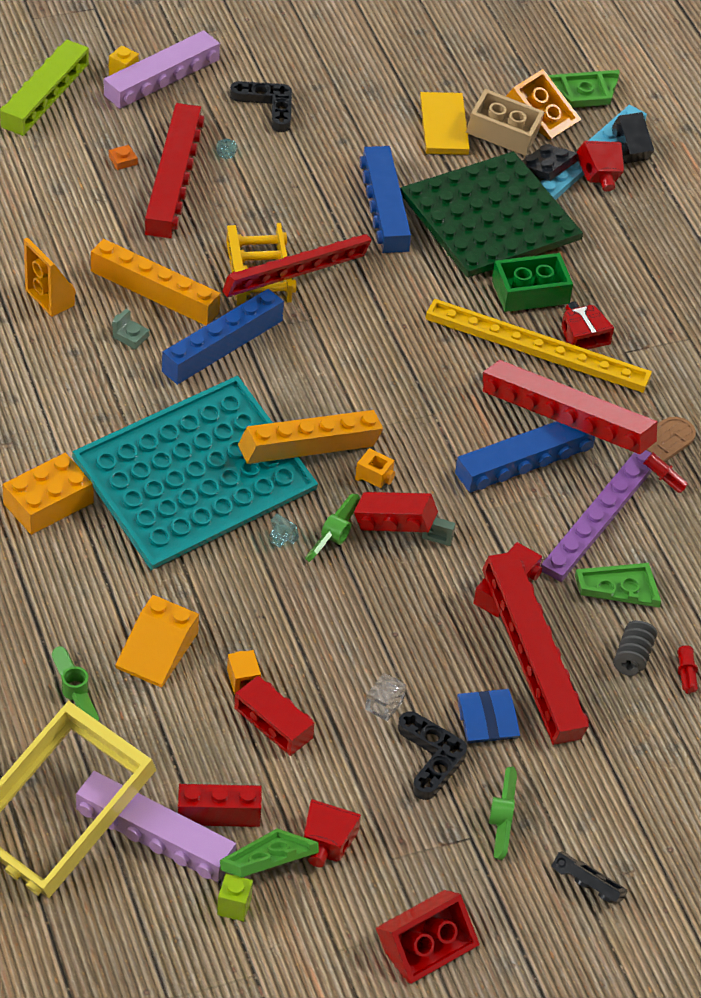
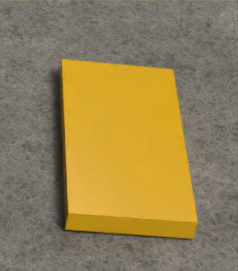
[420,92,469,155]

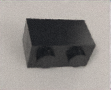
[612,112,654,164]

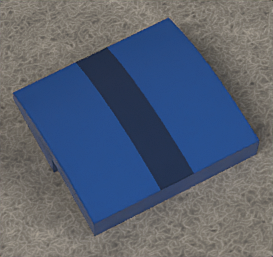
[457,689,520,744]

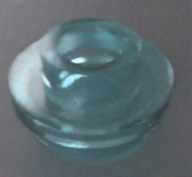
[216,139,238,159]

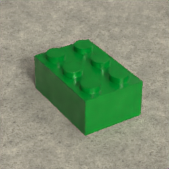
[492,253,573,312]

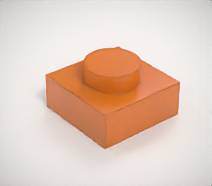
[109,145,138,170]

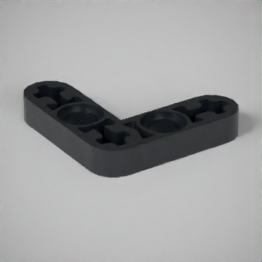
[230,81,292,132]
[398,711,467,800]

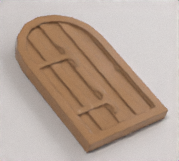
[647,417,696,462]

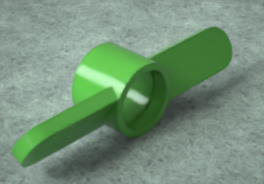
[305,494,360,562]
[52,646,99,721]
[489,766,517,860]

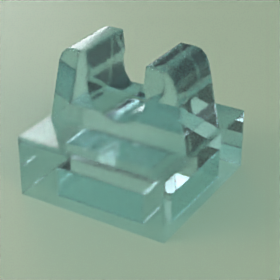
[269,513,299,548]

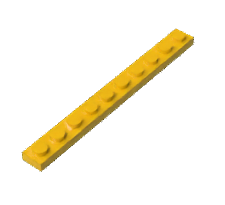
[425,298,652,393]

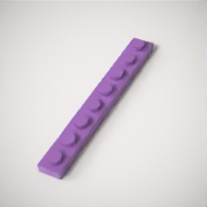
[541,450,660,582]

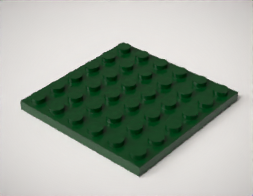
[400,151,583,278]

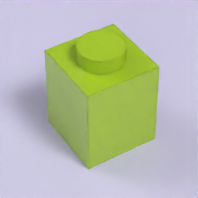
[217,874,253,922]

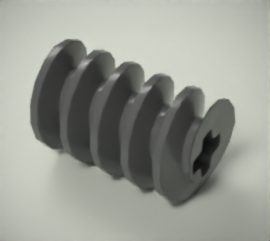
[613,620,658,676]

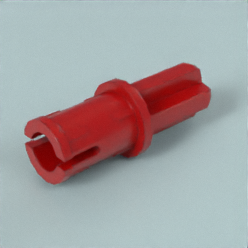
[643,452,688,493]
[677,645,698,694]

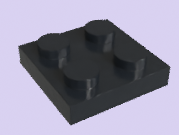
[522,144,579,181]

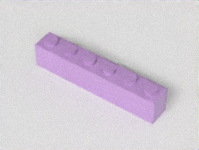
[104,30,220,109]
[76,771,236,882]

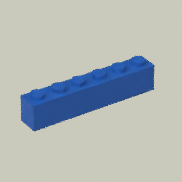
[359,146,411,253]
[162,289,284,385]
[455,421,595,493]

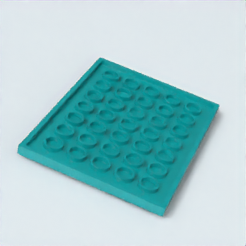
[71,375,318,570]

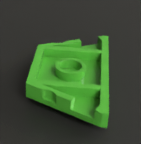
[548,70,620,108]

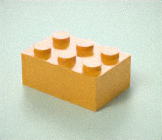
[2,452,94,535]

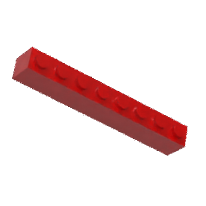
[145,103,205,238]
[483,360,657,454]
[482,551,589,745]

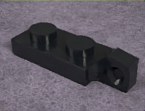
[552,851,628,903]

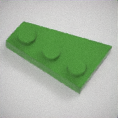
[575,563,661,608]
[220,828,319,877]

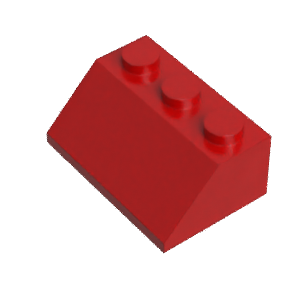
[376,890,480,984]

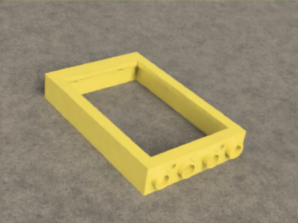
[0,700,156,898]

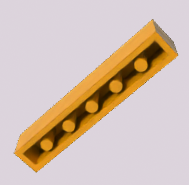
[91,238,221,326]
[238,410,384,464]

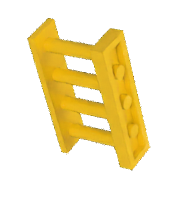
[226,223,296,305]

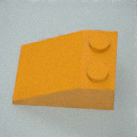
[506,69,581,140]
[24,237,76,317]
[115,595,199,688]

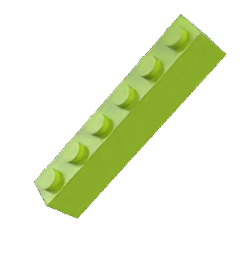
[0,39,89,136]

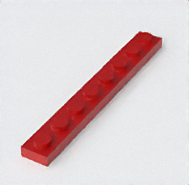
[222,234,372,297]

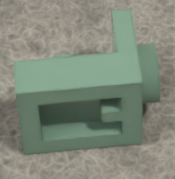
[112,309,150,350]
[422,518,456,546]

